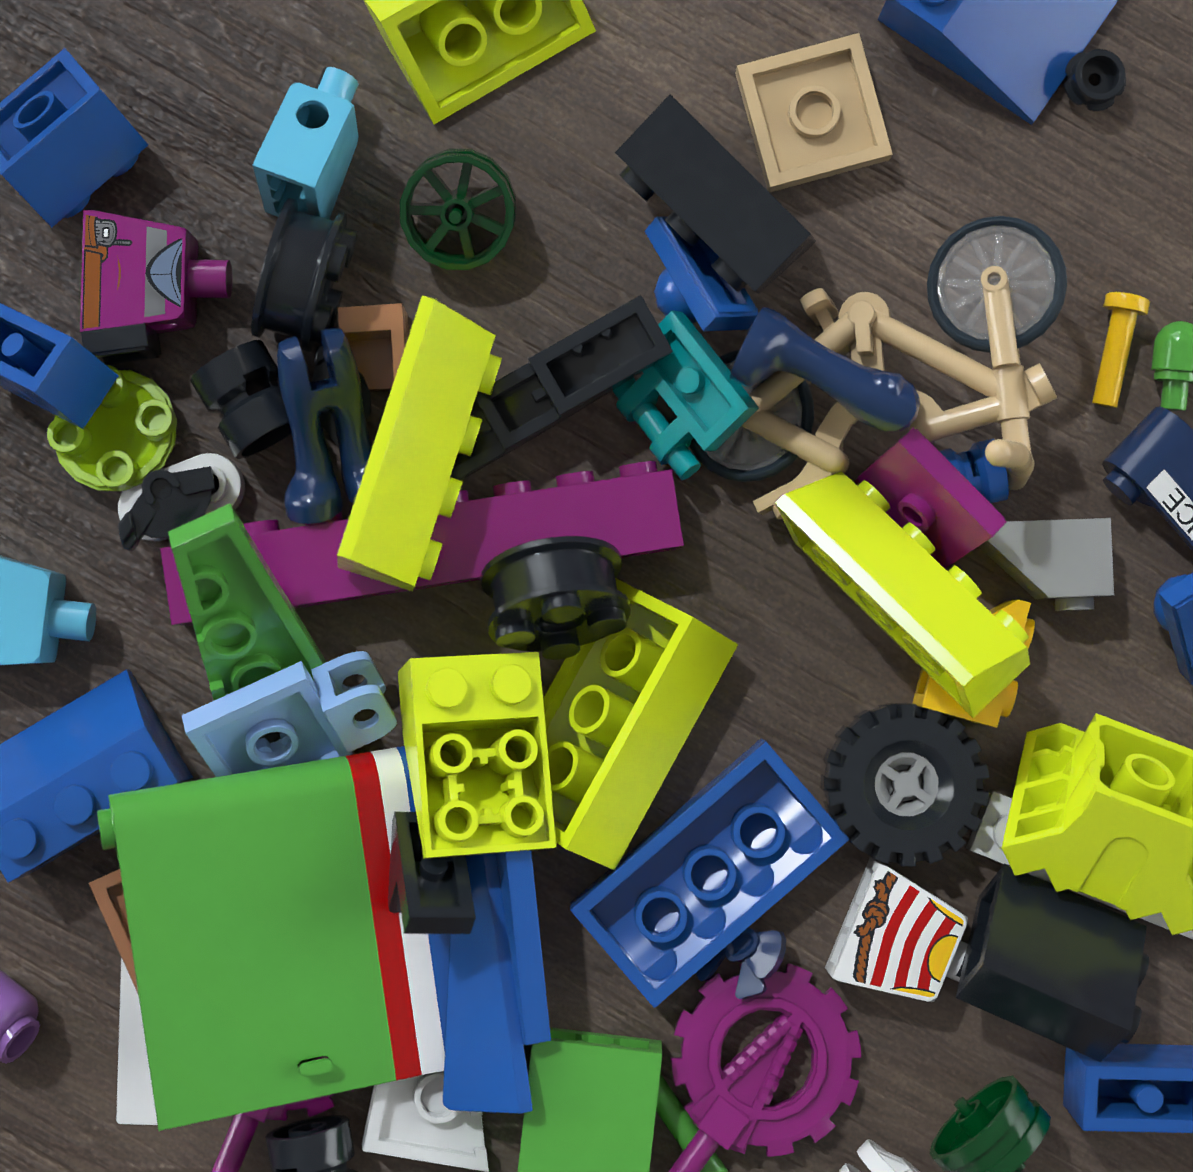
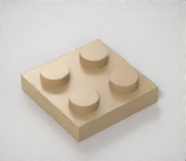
[735,33,893,193]

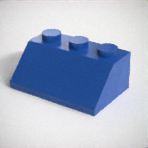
[0,669,193,883]

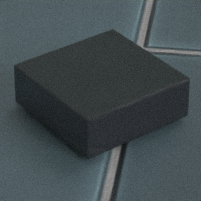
[81,323,162,365]

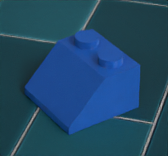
[0,48,149,228]

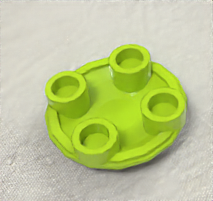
[47,365,177,491]

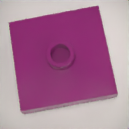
[854,427,1007,569]

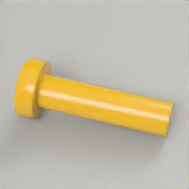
[1092,292,1150,408]

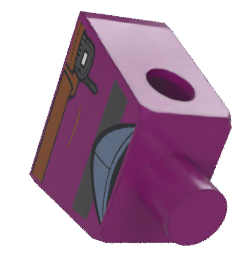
[80,210,233,333]

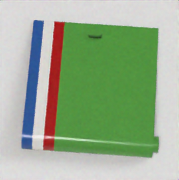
[97,746,450,1131]

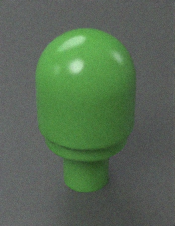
[1151,321,1193,411]

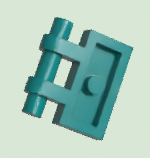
[612,311,759,480]

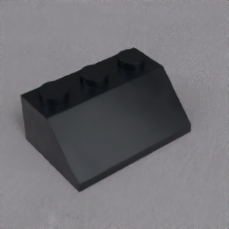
[615,94,816,294]

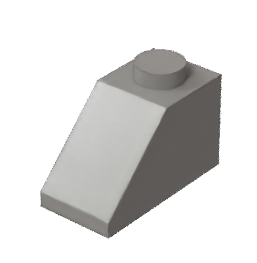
[978,518,1114,611]

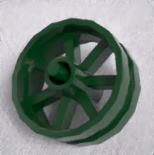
[400,148,516,270]
[929,1076,1051,1172]

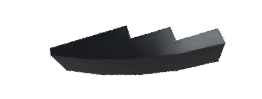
[450,295,673,480]

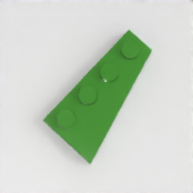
[168,504,327,701]

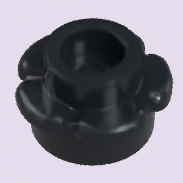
[1064,49,1126,111]

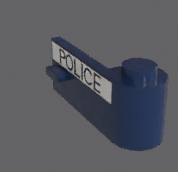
[1102,406,1193,551]

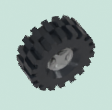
[821,703,990,866]

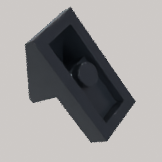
[388,812,476,934]

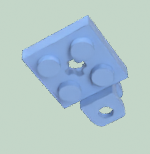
[182,651,397,777]

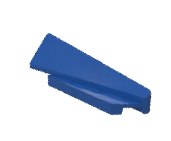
[442,850,551,1113]

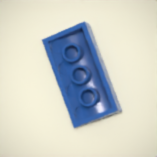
[570,738,850,1008]

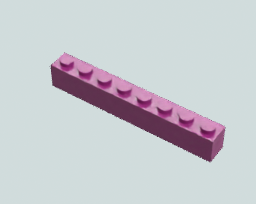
[160,461,684,626]

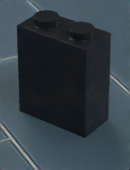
[956,863,1149,1062]

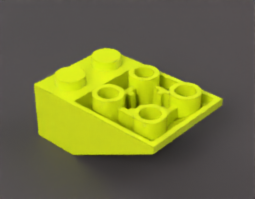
[398,652,557,859]

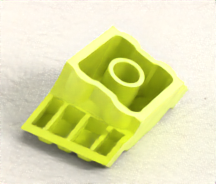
[1001,713,1193,935]

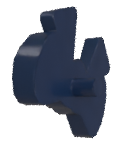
[696,927,786,999]

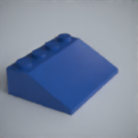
[878,0,1118,125]

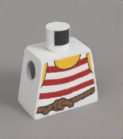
[825,857,968,1002]

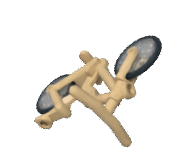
[689,216,1067,520]

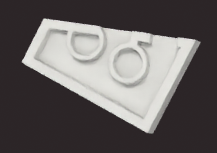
[362,1071,489,1172]

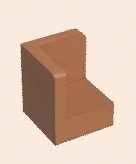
[338,303,409,391]

